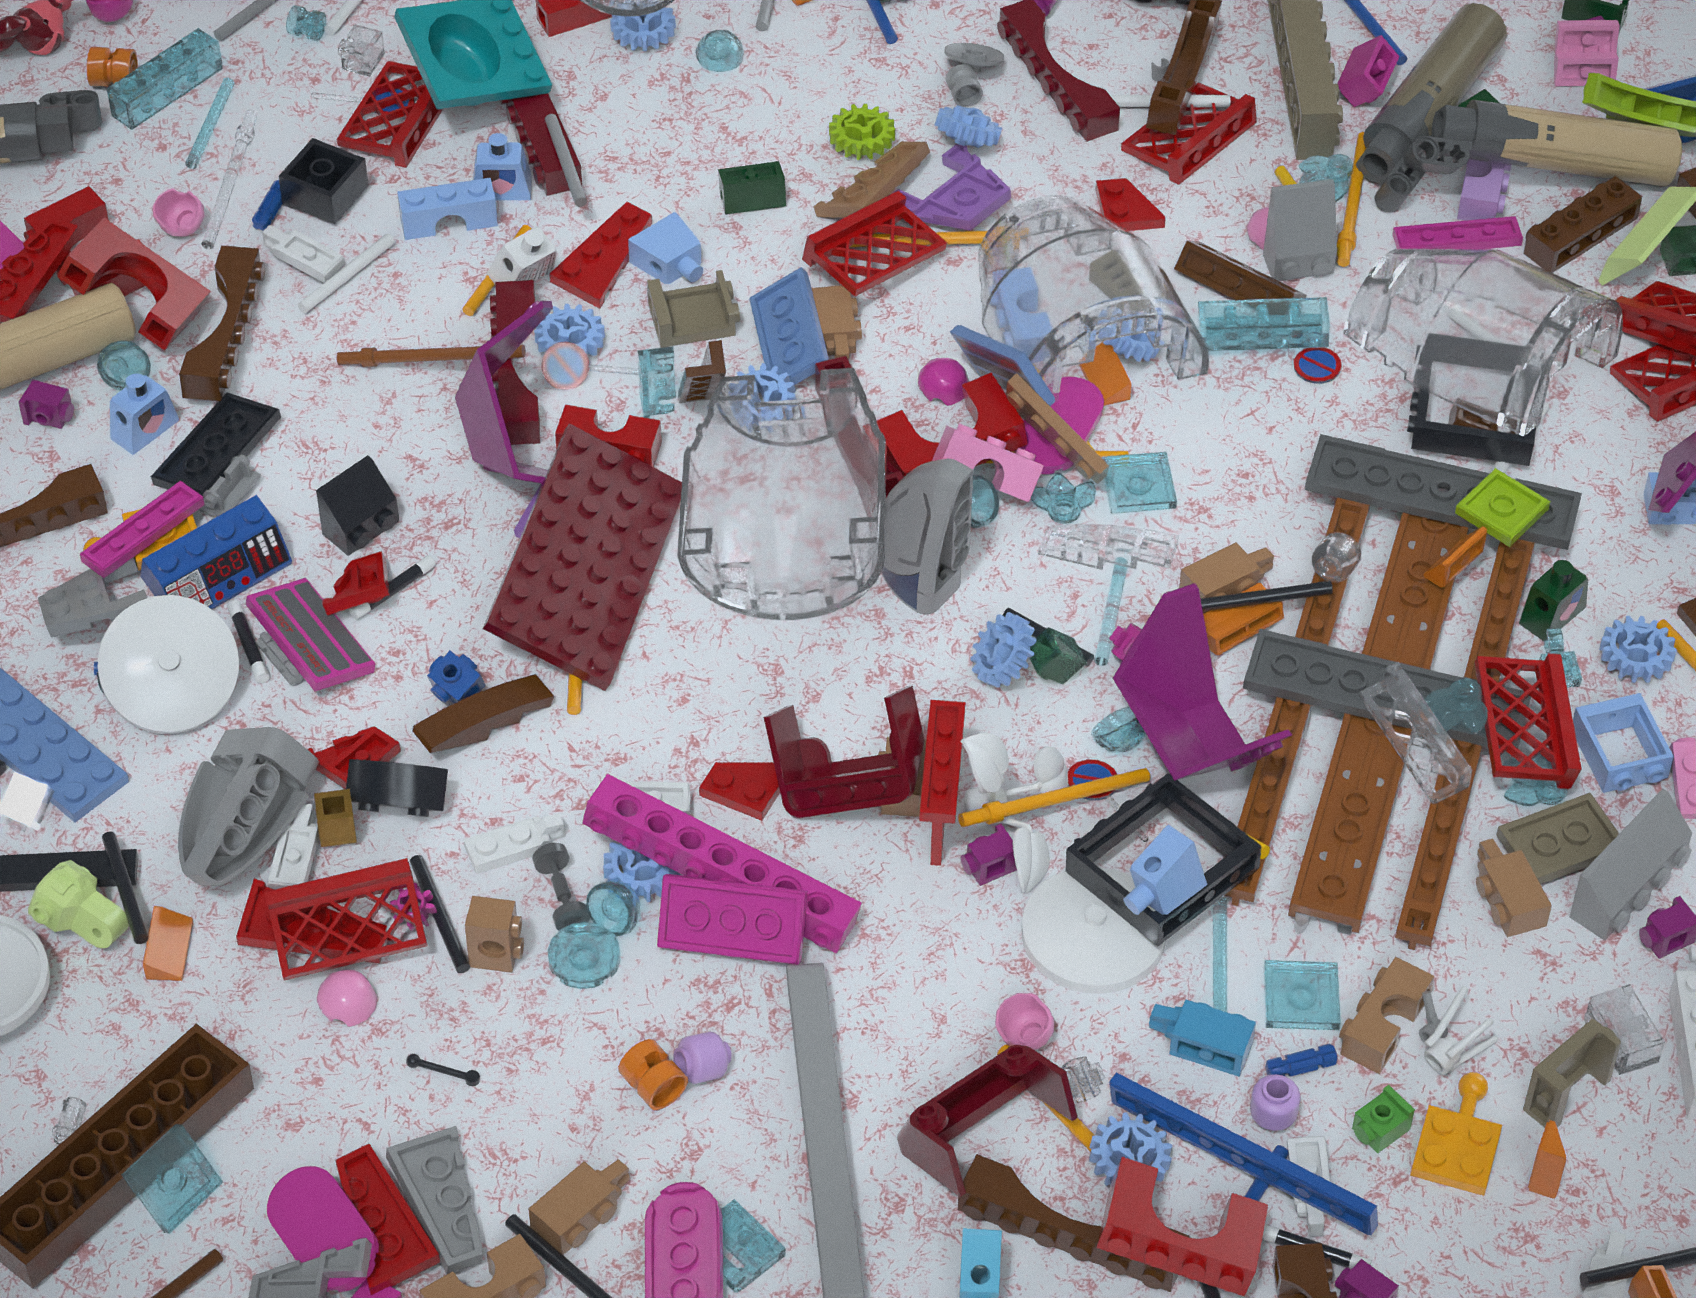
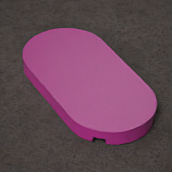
[1014,377,1104,474]
[267,1166,379,1292]
[645,1182,723,1298]

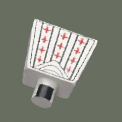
[487,227,557,284]

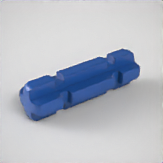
[252,180,283,231]
[1265,1044,1338,1077]

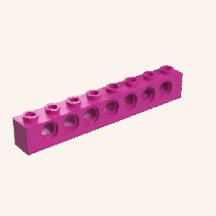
[582,773,862,954]

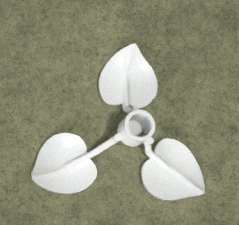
[961,733,1069,893]

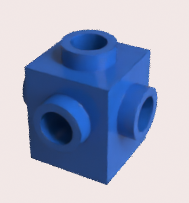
[427,650,486,704]

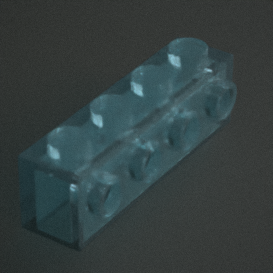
[107,28,223,130]
[1197,297,1330,351]

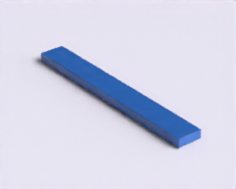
[1109,1072,1378,1235]

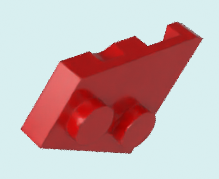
[1095,178,1166,233]
[322,551,389,616]
[307,726,401,789]
[699,762,780,821]

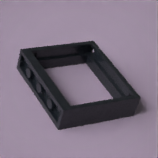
[1407,333,1544,466]
[1065,773,1261,947]

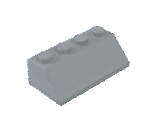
[1569,789,1692,941]

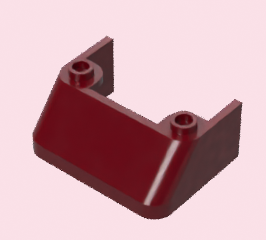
[763,686,925,818]
[897,1045,1078,1197]

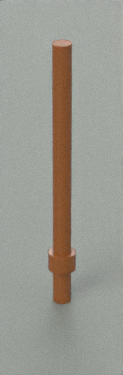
[336,345,526,367]

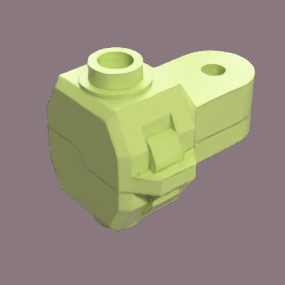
[28,860,129,948]

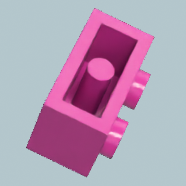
[1337,35,1399,107]

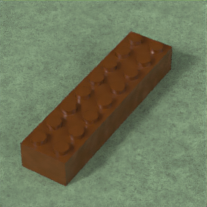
[0,1023,254,1289]

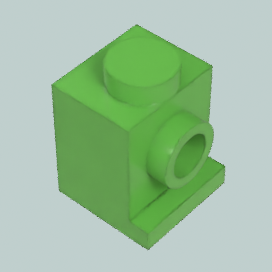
[1352,1085,1415,1153]

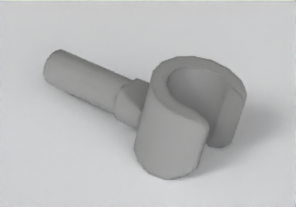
[1151,58,1169,82]
[1419,991,1448,1043]

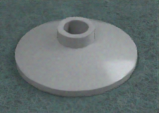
[944,43,1004,73]

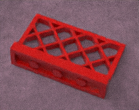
[336,61,443,168]
[1121,82,1257,185]
[802,190,947,297]
[1613,281,1696,356]
[1610,344,1696,422]
[1474,653,1582,789]
[919,700,966,866]
[264,858,428,981]

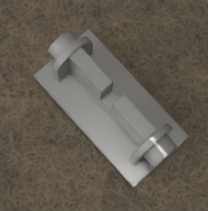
[198,455,261,517]

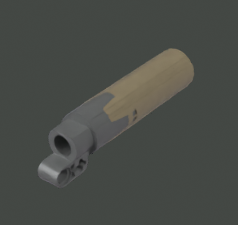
[1356,3,1508,213]

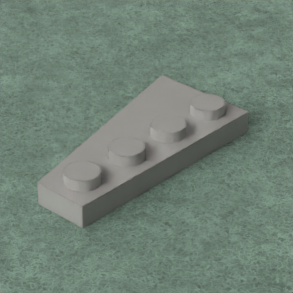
[386,1126,483,1274]

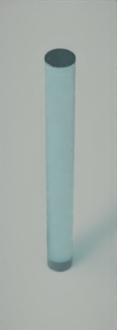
[185,77,235,169]
[1094,555,1129,666]
[1213,897,1228,1013]

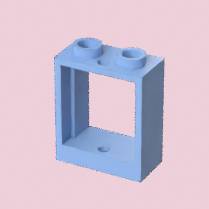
[1573,693,1674,793]

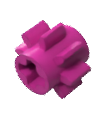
[1109,623,1142,661]
[390,883,437,931]

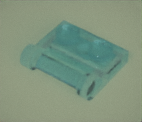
[721,1199,786,1293]

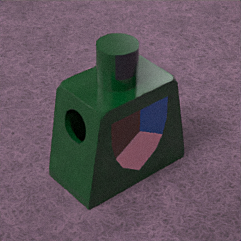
[1519,560,1588,643]

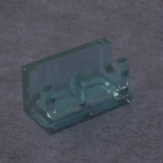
[637,346,676,418]

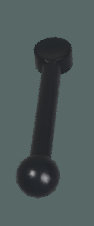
[406,1053,480,1086]

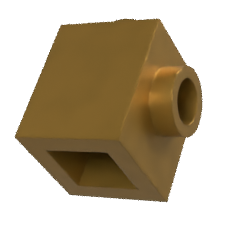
[314,789,357,847]

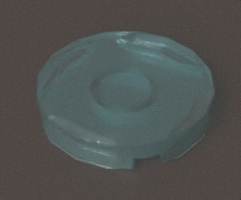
[547,922,621,989]

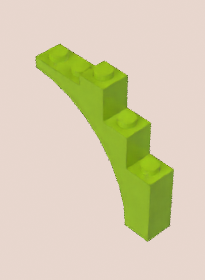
[1582,73,1696,137]

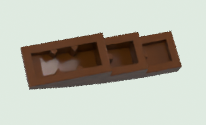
[412,674,554,753]

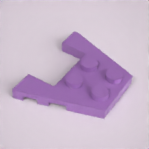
[895,144,1011,231]

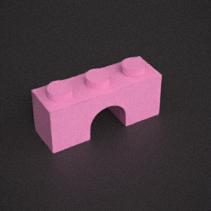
[932,423,1044,502]

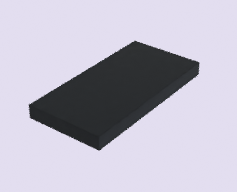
[150,392,281,498]

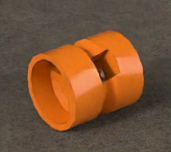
[87,47,138,88]
[618,1039,688,1110]

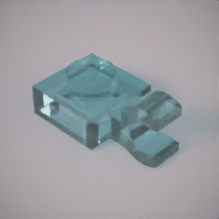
[1539,628,1582,688]

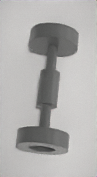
[532,843,590,933]

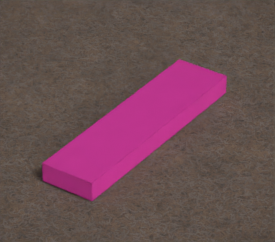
[1392,216,1523,257]
[80,481,204,578]

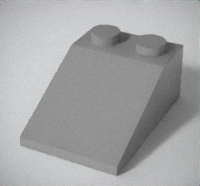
[1263,179,1337,281]

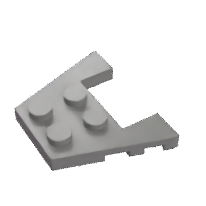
[38,557,148,637]
[248,1238,372,1298]

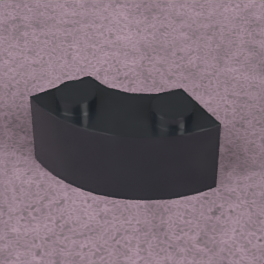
[346,759,448,817]

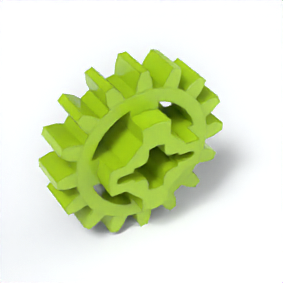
[829,103,895,160]

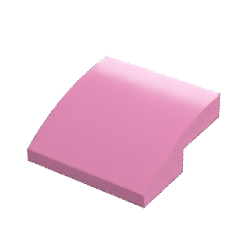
[1554,20,1620,86]

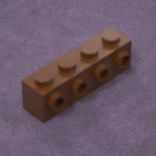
[1523,176,1643,274]

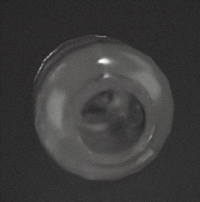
[1312,532,1361,583]

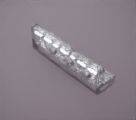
[1359,662,1472,805]

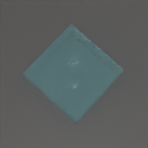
[1101,452,1177,514]
[1263,960,1341,1030]
[122,1124,223,1234]

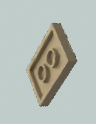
[1496,793,1619,885]

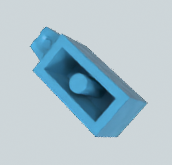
[1149,999,1256,1077]

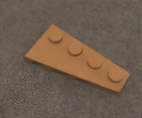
[813,141,930,218]
[1006,373,1109,484]

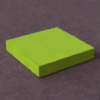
[1455,468,1551,547]

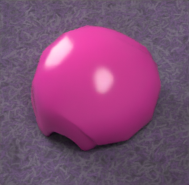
[85,0,133,22]
[918,358,969,406]

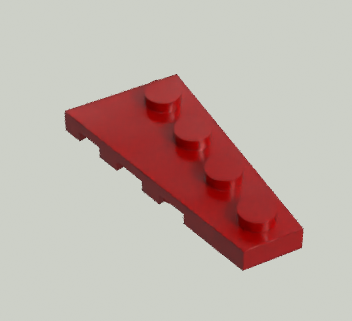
[549,202,652,309]
[0,217,81,323]
[236,878,388,964]
[335,1144,440,1295]

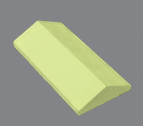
[1598,187,1696,285]

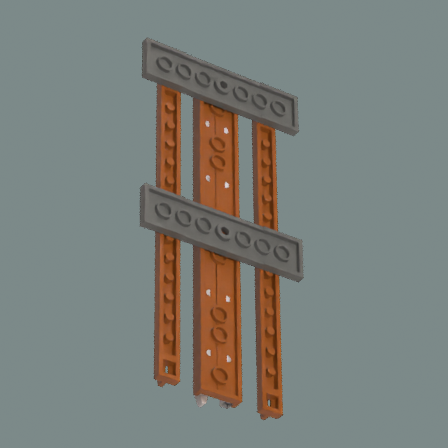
[1225,434,1582,950]

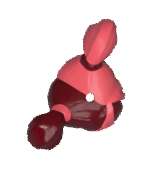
[0,0,73,55]

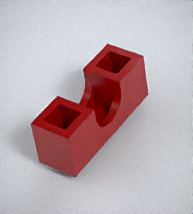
[555,405,662,467]

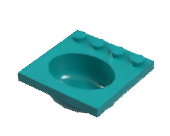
[394,0,552,109]

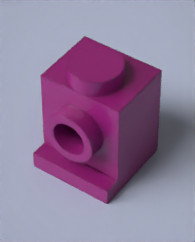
[18,379,74,429]
[960,823,1017,886]
[1639,896,1696,959]
[1334,1259,1399,1298]

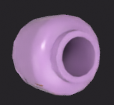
[673,1032,731,1084]
[1250,1074,1301,1131]

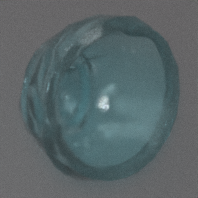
[695,29,744,72]
[96,341,151,391]
[971,475,999,528]
[1091,707,1146,754]
[586,880,641,937]

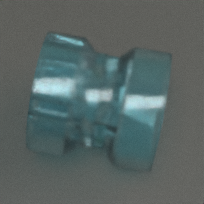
[286,5,326,41]

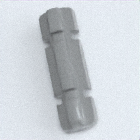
[256,632,303,685]

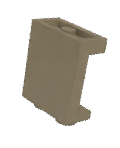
[647,270,740,348]
[1523,1018,1621,1128]

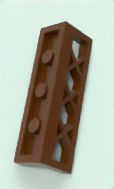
[1174,240,1307,323]
[678,340,726,403]

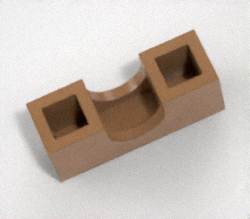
[1339,956,1435,1074]
[419,1234,546,1298]

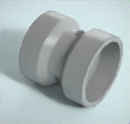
[946,64,983,107]

